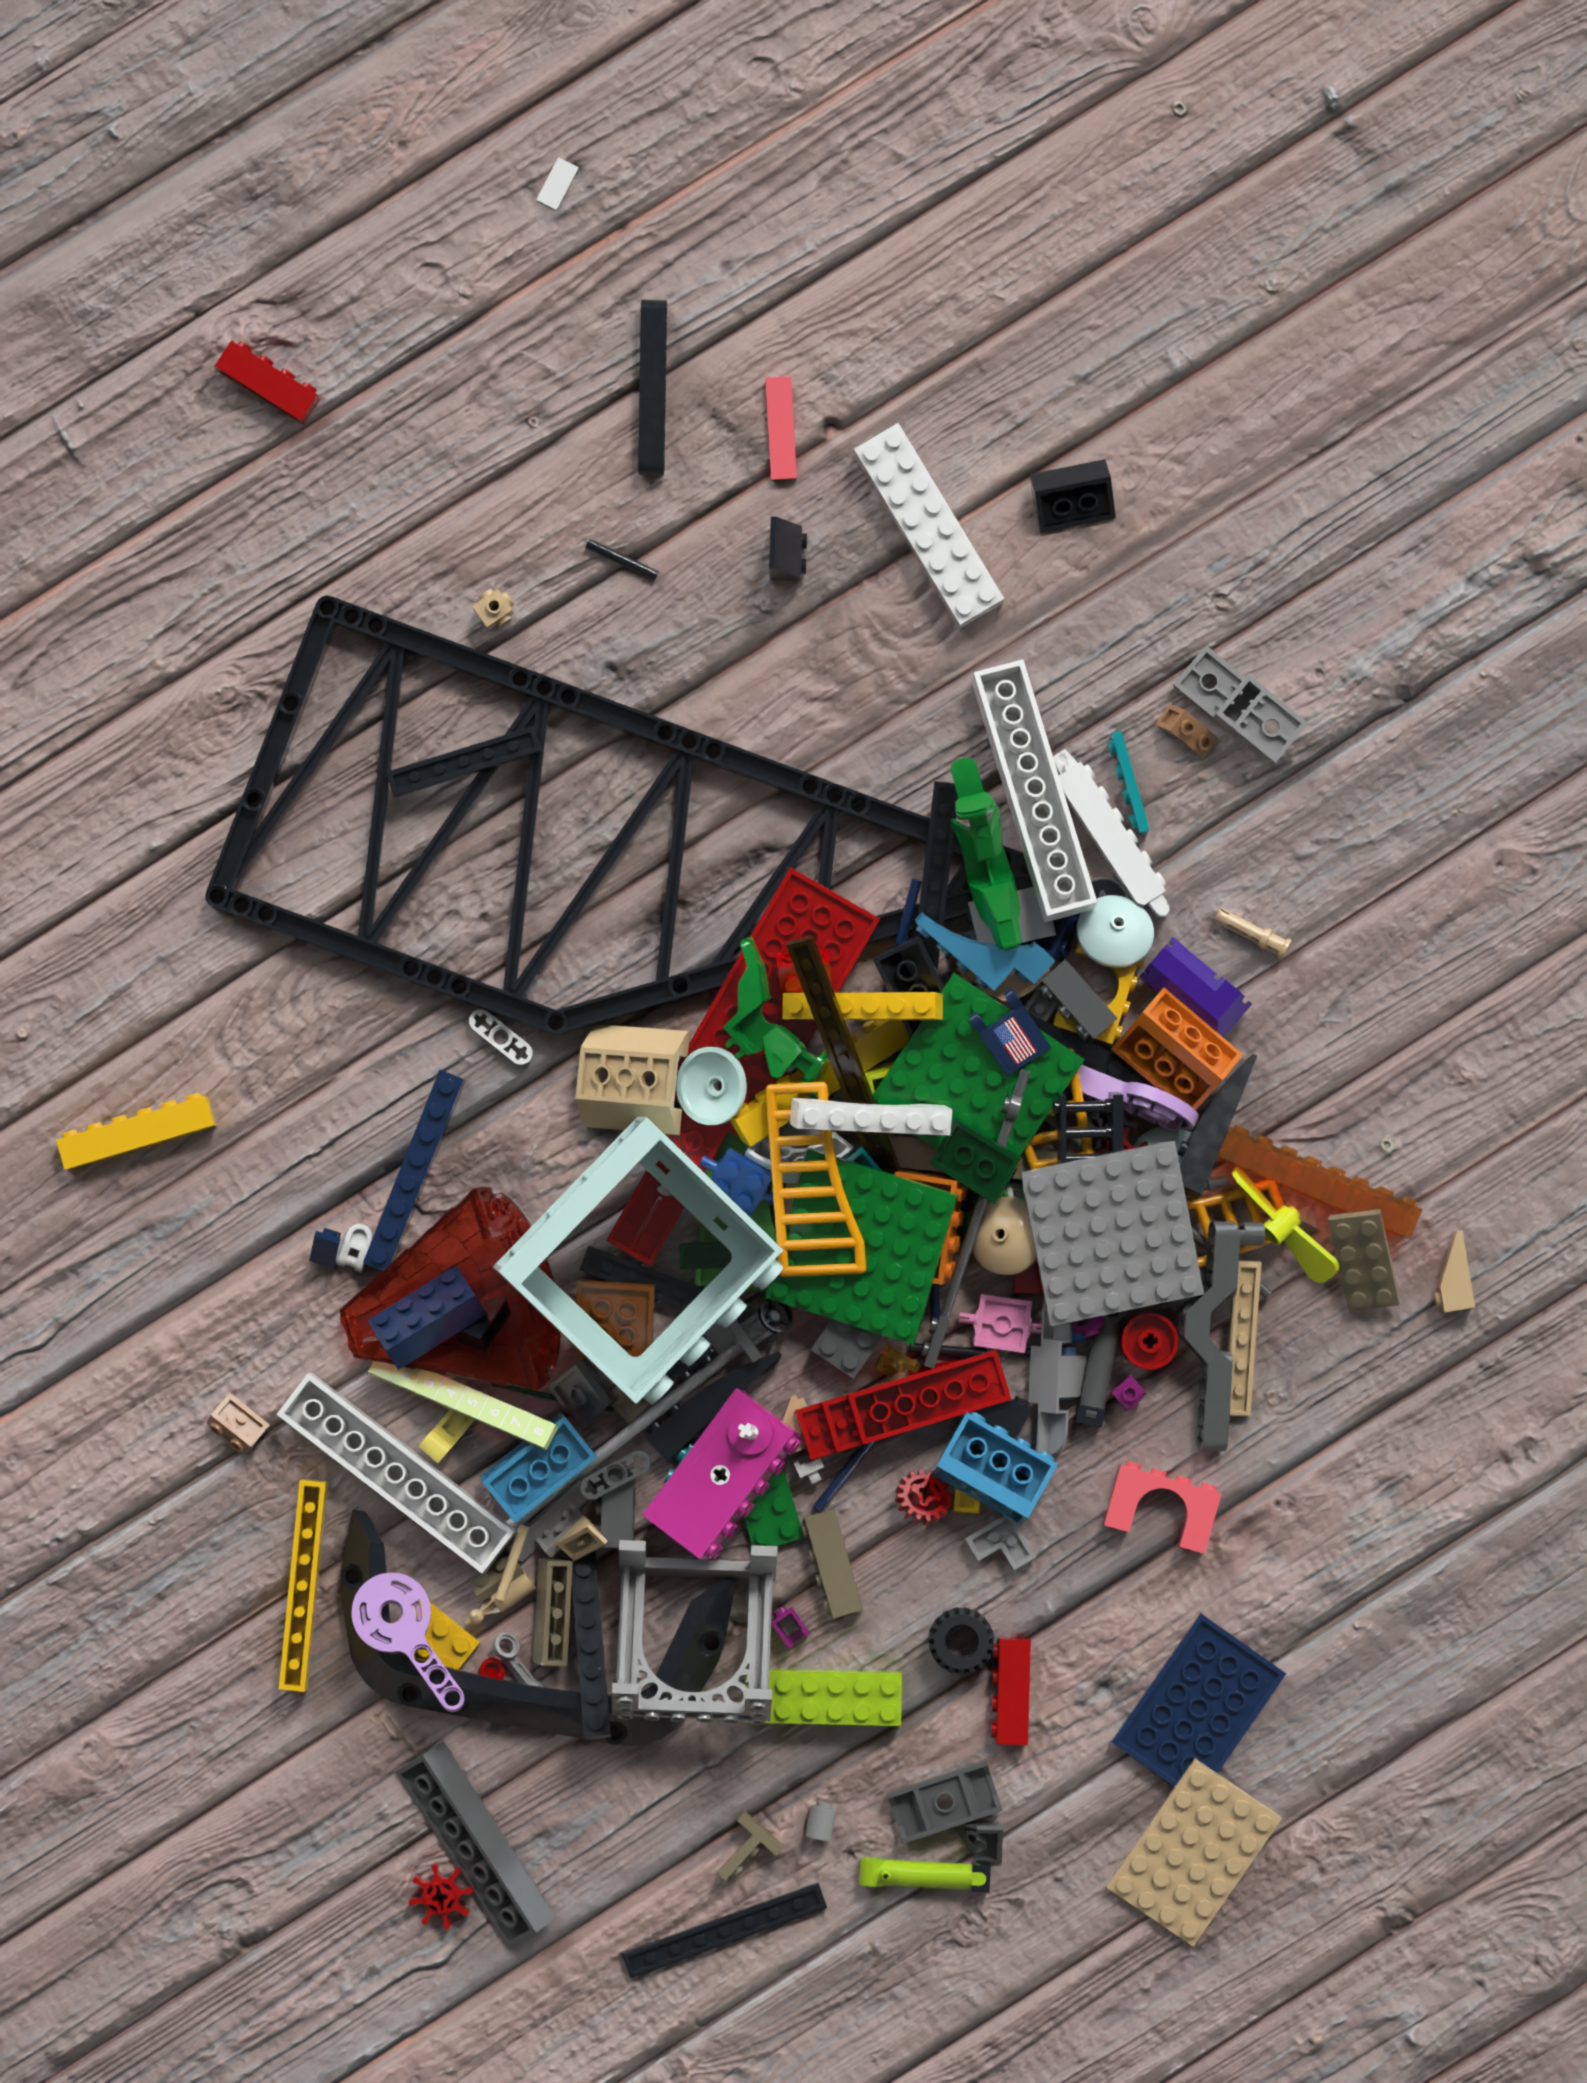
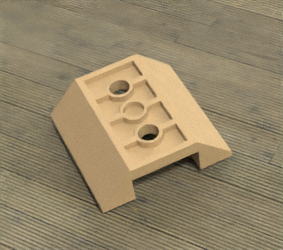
[575,1024,690,1135]

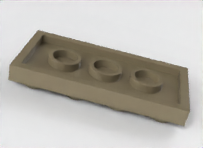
[1328,1209,1400,1311]

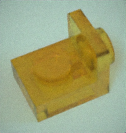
[874,1345,921,1377]

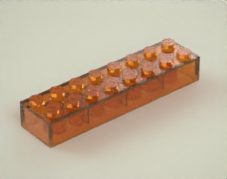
[1216,1125,1423,1239]

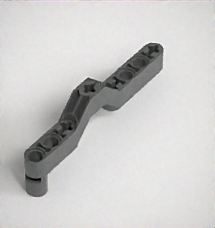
[1177,1221,1265,1451]

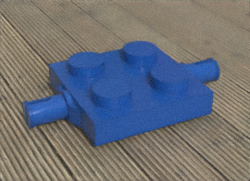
[699,1148,774,1215]

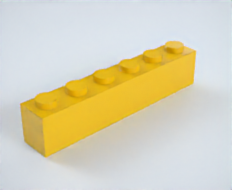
[783,992,943,1021]
[56,1093,217,1171]

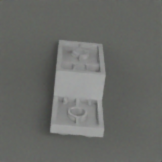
[1173,645,1309,764]

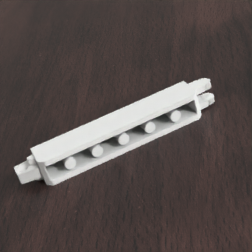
[1053,749,1170,918]

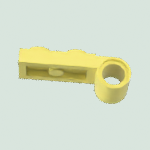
[418,1409,475,1463]

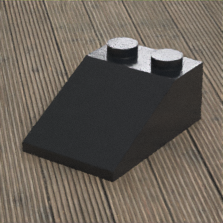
[769,517,807,581]

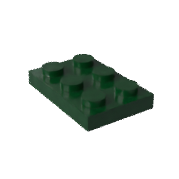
[930,1118,1023,1204]

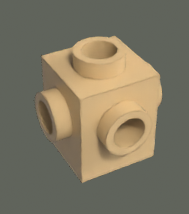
[472,589,515,631]

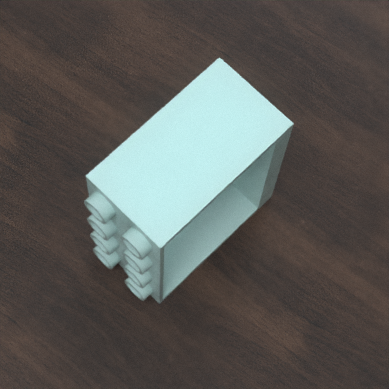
[493,1117,784,1405]

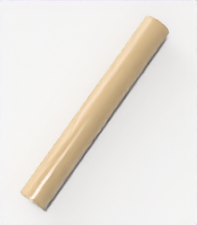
[495,1524,529,1602]

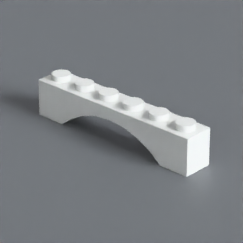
[790,1098,952,1135]

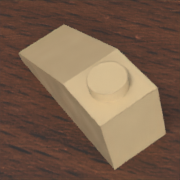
[1434,1230,1475,1312]

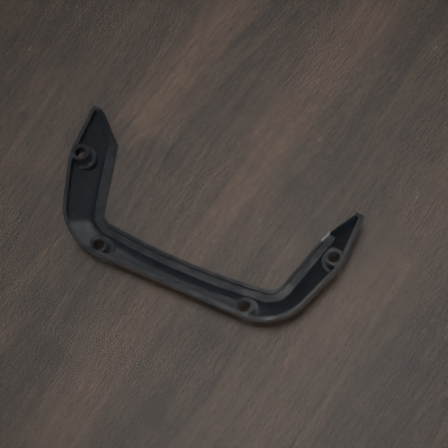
[340,1509,736,1746]

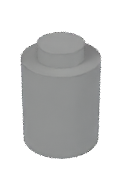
[805,1800,836,1841]

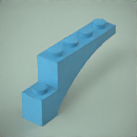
[915,912,1055,991]

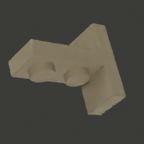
[718,1810,783,1881]

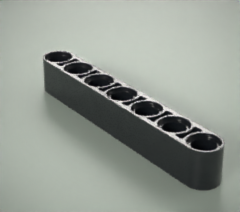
[638,300,667,475]

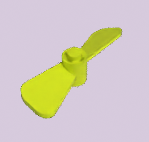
[1232,1166,1340,1283]

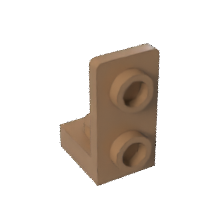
[1155,704,1218,758]

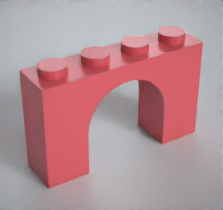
[1103,1461,1222,1554]

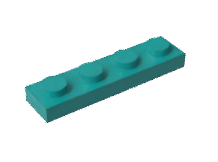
[1107,731,1150,835]

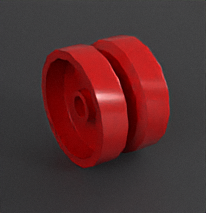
[1119,1312,1179,1370]

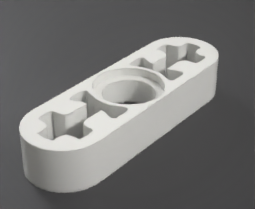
[469,1009,533,1065]

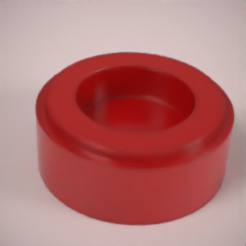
[479,1657,506,1679]

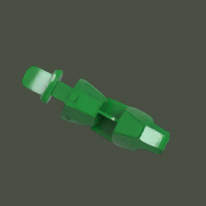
[950,758,1022,952]
[723,937,830,1099]

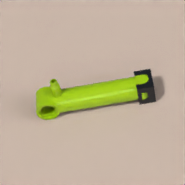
[859,1857,991,1893]

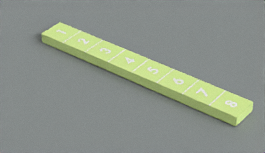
[368,1349,558,1450]

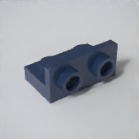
[1028,914,1080,962]

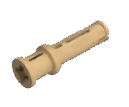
[1214,907,1291,960]

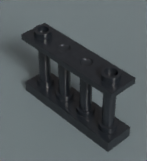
[1052,1092,1124,1164]

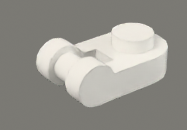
[337,1224,373,1273]

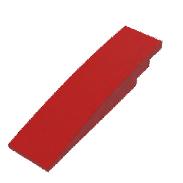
[795,1350,1012,1460]

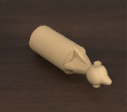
[465,1570,537,1625]

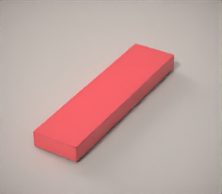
[766,376,797,481]

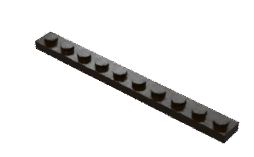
[786,935,900,1174]

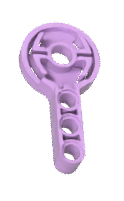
[1064,1065,1199,1132]
[352,1573,465,1712]

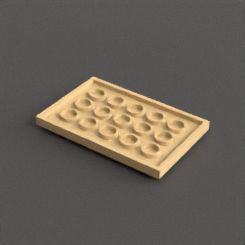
[1107,1758,1282,1947]

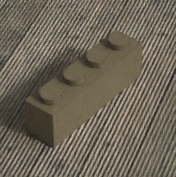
[801,1508,863,1618]
[533,1558,573,1666]

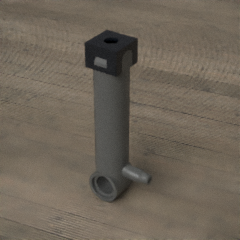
[1075,1311,1125,1427]

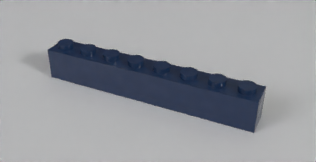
[363,1069,466,1273]

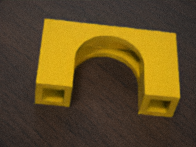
[1052,942,1145,1045]

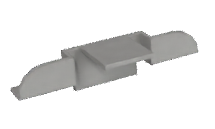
[1028,1295,1087,1455]

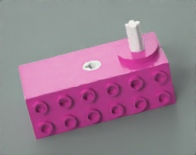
[642,1388,802,1561]

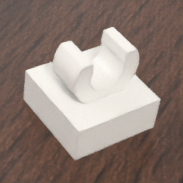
[793,1453,824,1484]

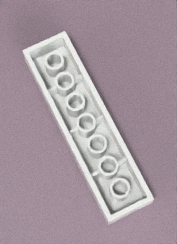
[854,423,1004,629]

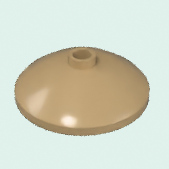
[972,1197,1037,1275]

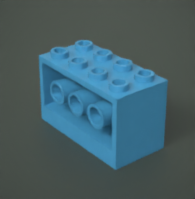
[480,1412,597,1523]
[930,1412,1058,1525]

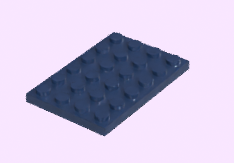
[1111,1613,1287,1787]

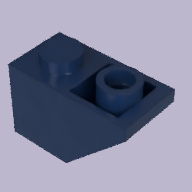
[309,1228,345,1269]

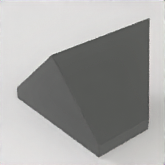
[954,1822,1003,1863]

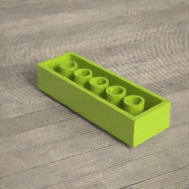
[744,1668,902,1726]

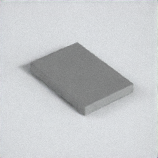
[968,887,1056,944]

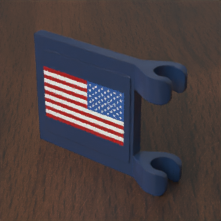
[969,989,1051,1076]

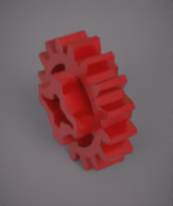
[895,1469,952,1526]

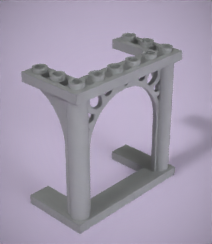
[612,1540,778,1725]

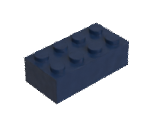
[368,1265,487,1370]

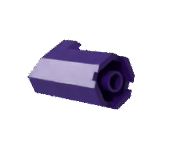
[1138,937,1252,1038]

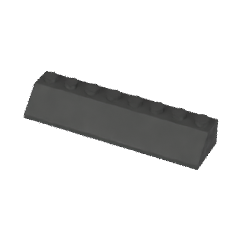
[395,1741,556,1948]

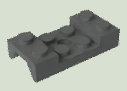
[887,1759,1003,1844]

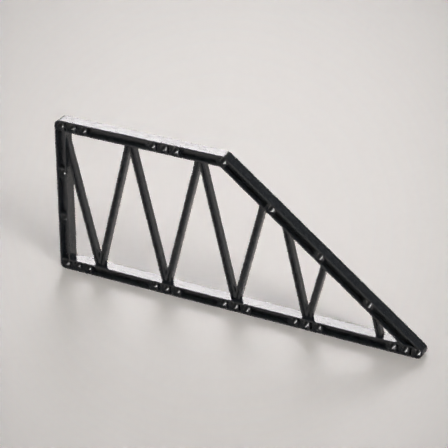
[205,595,1033,1035]

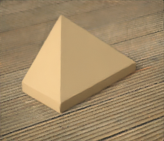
[556,1515,607,1561]

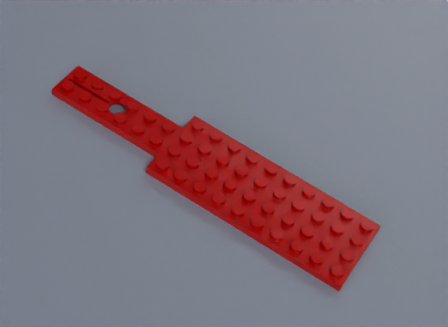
[606,867,880,1266]

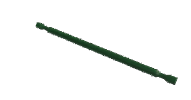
[491,1381,614,1413]

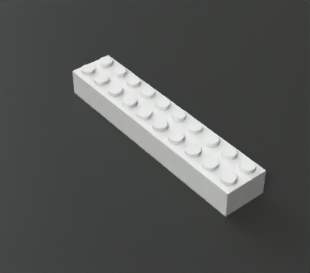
[971,659,1097,923]
[276,1373,517,1574]

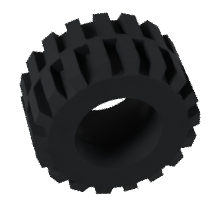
[928,1607,994,1674]

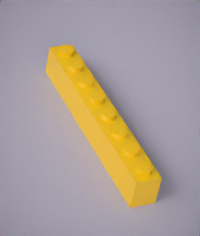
[730,1020,910,1147]
[279,1479,329,1692]

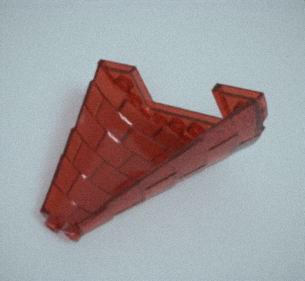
[339,1187,561,1391]

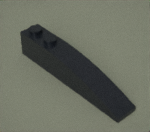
[1177,1054,1257,1200]
[646,1351,782,1461]

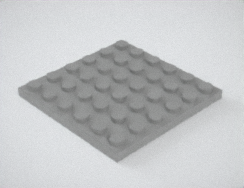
[1020,1140,1204,1326]

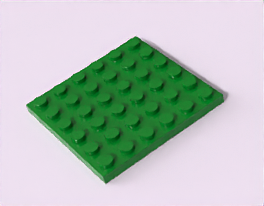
[873,973,1085,1156]
[765,1148,958,1345]

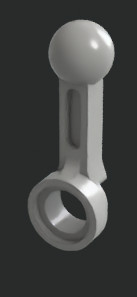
[492,1633,544,1687]

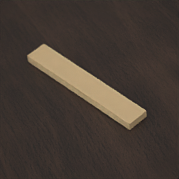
[1228,1260,1262,1417]

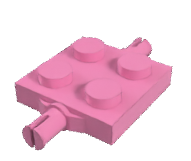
[958,1294,1042,1353]

